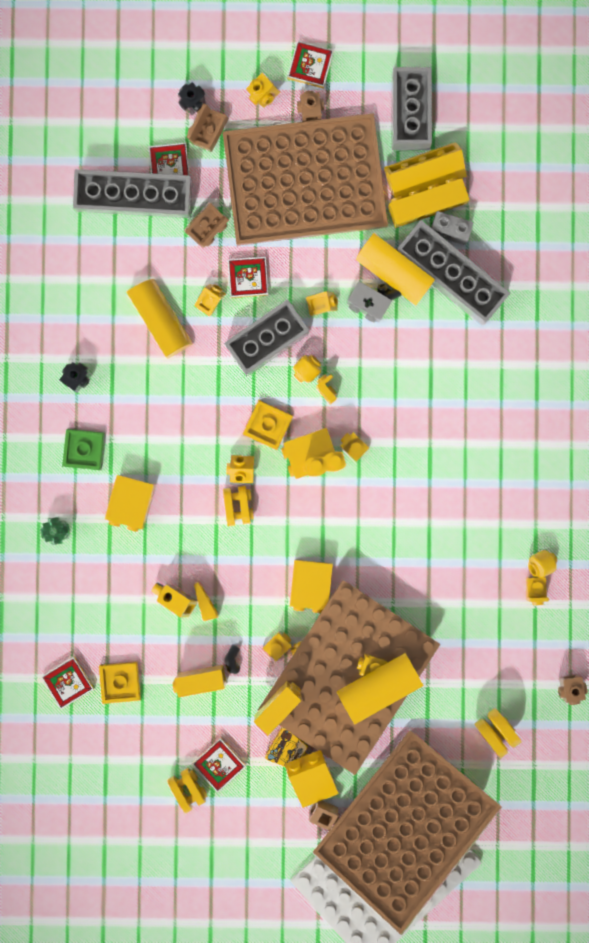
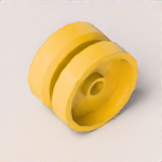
[474,708,522,759]

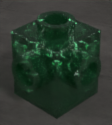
[40,517,70,545]

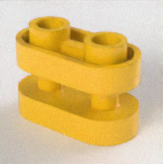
[223,486,254,527]
[167,768,208,814]

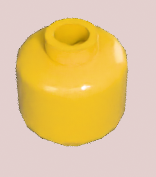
[293,354,322,383]
[528,550,558,578]

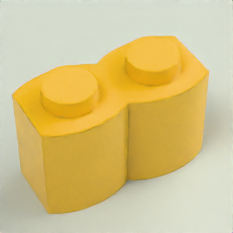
[305,451,346,477]

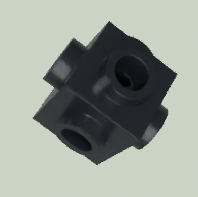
[177,82,206,116]
[59,362,91,393]

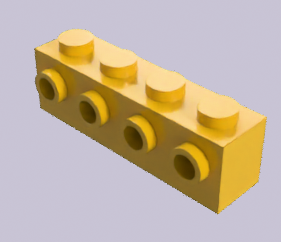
[388,178,470,228]

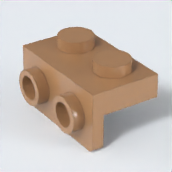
[187,103,229,152]
[183,202,229,248]

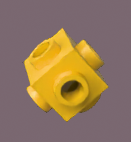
[246,72,280,108]
[226,455,254,483]

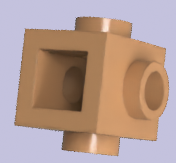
[297,91,324,122]
[558,674,588,705]

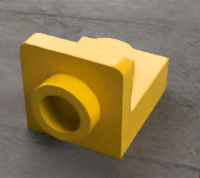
[194,284,226,317]
[306,291,338,316]
[316,374,337,405]
[340,432,369,462]
[526,577,549,605]
[262,631,292,662]
[357,654,387,676]

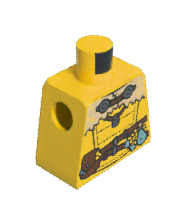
[151,582,198,618]
[265,727,308,767]

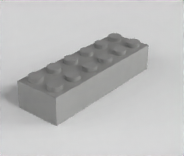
[73,169,192,218]
[396,220,511,326]

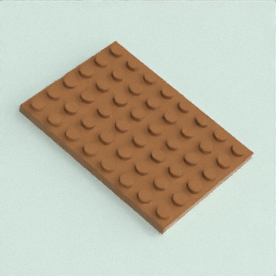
[223,113,388,246]
[257,580,441,775]
[313,730,502,935]

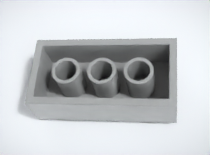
[391,67,432,150]
[224,299,310,377]

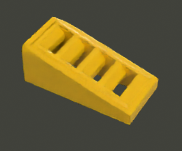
[194,582,219,621]

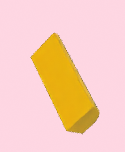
[384,142,467,198]
[356,233,435,306]
[126,279,193,360]
[336,653,424,725]

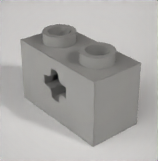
[431,211,474,245]
[347,281,392,323]

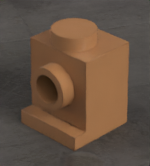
[309,800,340,831]

